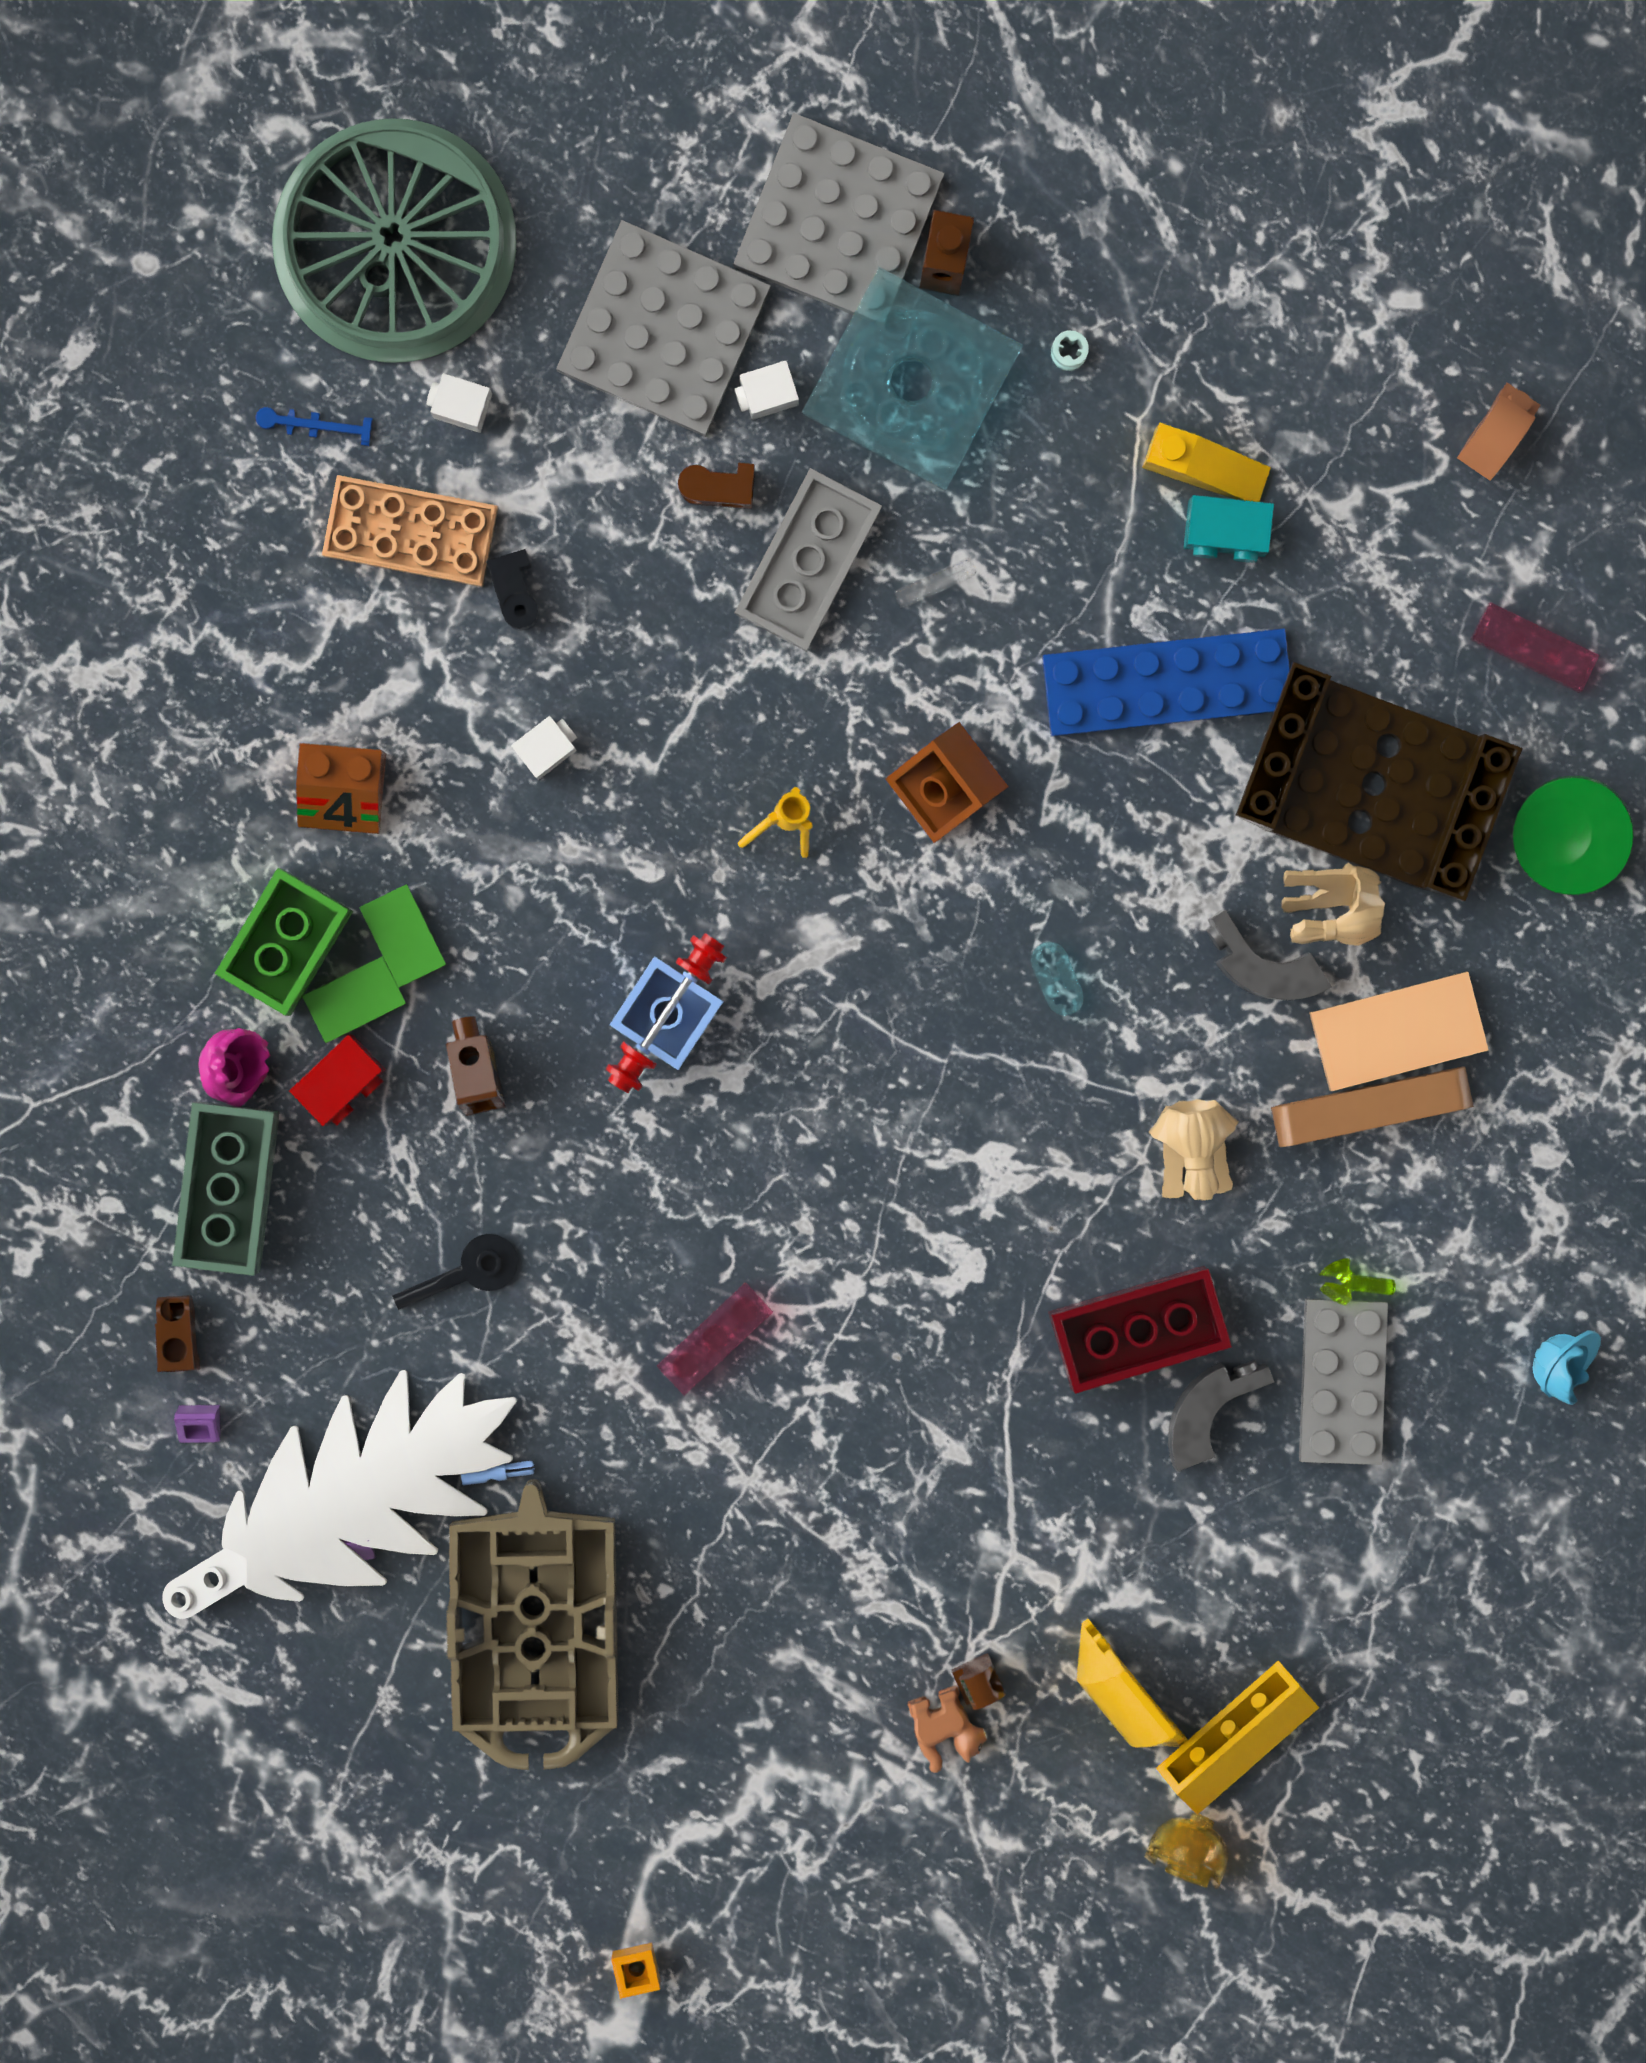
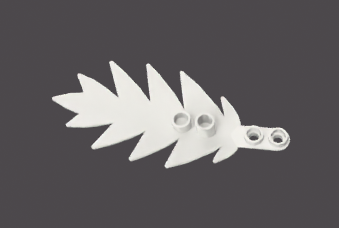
[163,1370,517,1619]

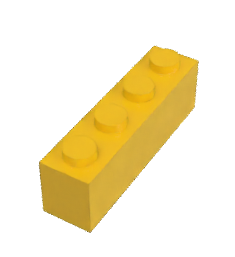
[1156,1661,1320,1815]

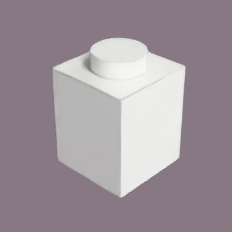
[734,360,799,420]
[427,373,492,433]
[511,716,577,780]

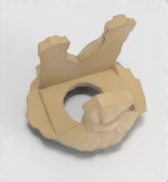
[1281,863,1385,946]
[1149,1099,1239,1200]

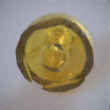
[1144,1813,1229,1889]

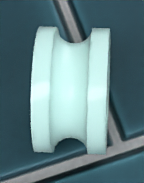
[1051,330,1089,371]

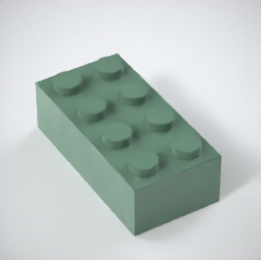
[172,1101,280,1276]

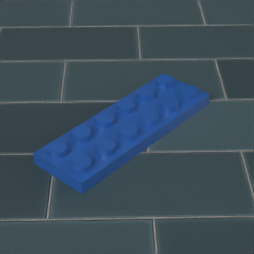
[1042,628,1289,737]

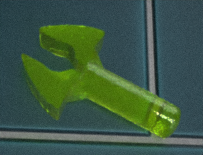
[1319,1258,1396,1305]

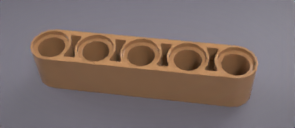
[1271,1067,1474,1147]

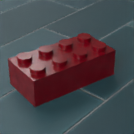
[1048,1266,1232,1394]

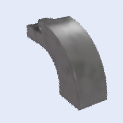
[1207,910,1332,1000]
[1168,1360,1274,1472]

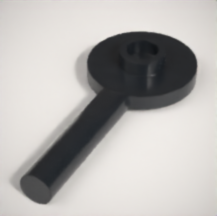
[392,1234,518,1310]

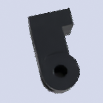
[486,549,540,631]

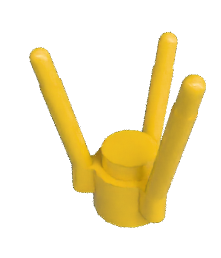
[738,787,812,858]

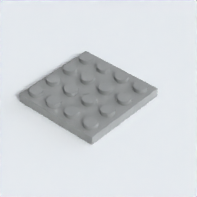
[733,113,945,327]
[556,220,771,437]

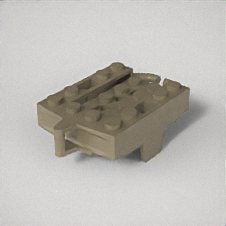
[447,1479,619,1770]

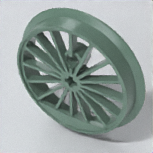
[272,118,517,363]

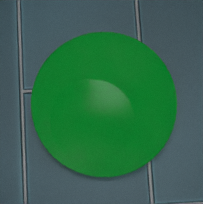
[1513,776,1634,895]

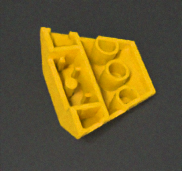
[1076,1618,1188,1748]

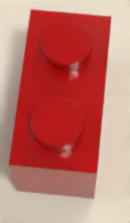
[289,1034,386,1126]

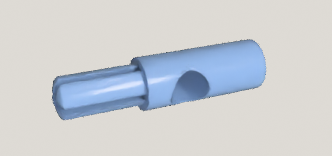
[461,1460,535,1486]

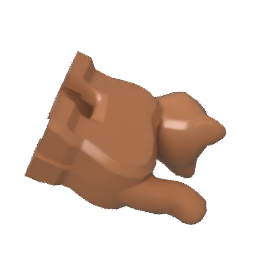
[908,1685,987,1773]

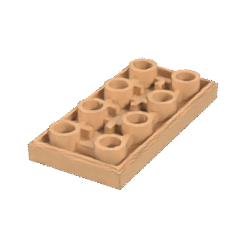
[322,475,498,587]
[1309,972,1489,1091]

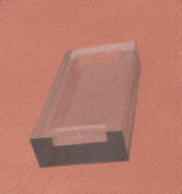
[894,557,977,609]

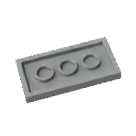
[734,468,882,652]
[1299,1299,1388,1465]

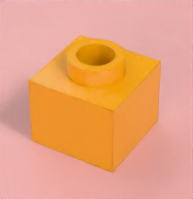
[611,1943,661,1999]

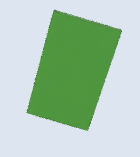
[359,884,446,988]
[302,956,406,1043]

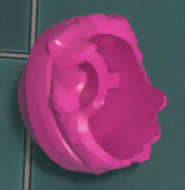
[199,1028,270,1107]

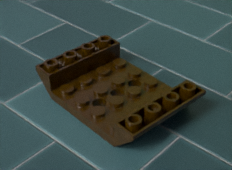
[1235,662,1523,902]

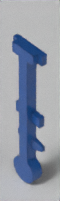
[256,407,373,446]

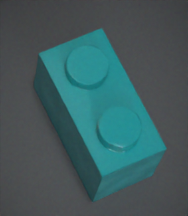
[1183,495,1274,563]

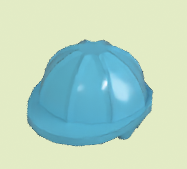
[1533,1330,1601,1405]

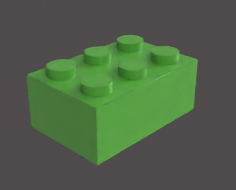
[214,868,353,1016]

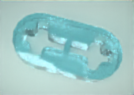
[1030,942,1084,1016]

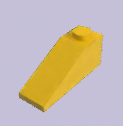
[1142,423,1271,502]

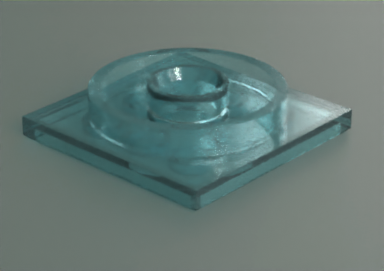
[802,267,1023,491]

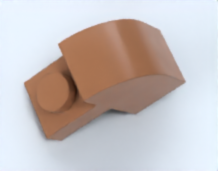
[1457,383,1540,481]

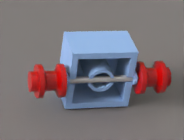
[605,933,727,1094]

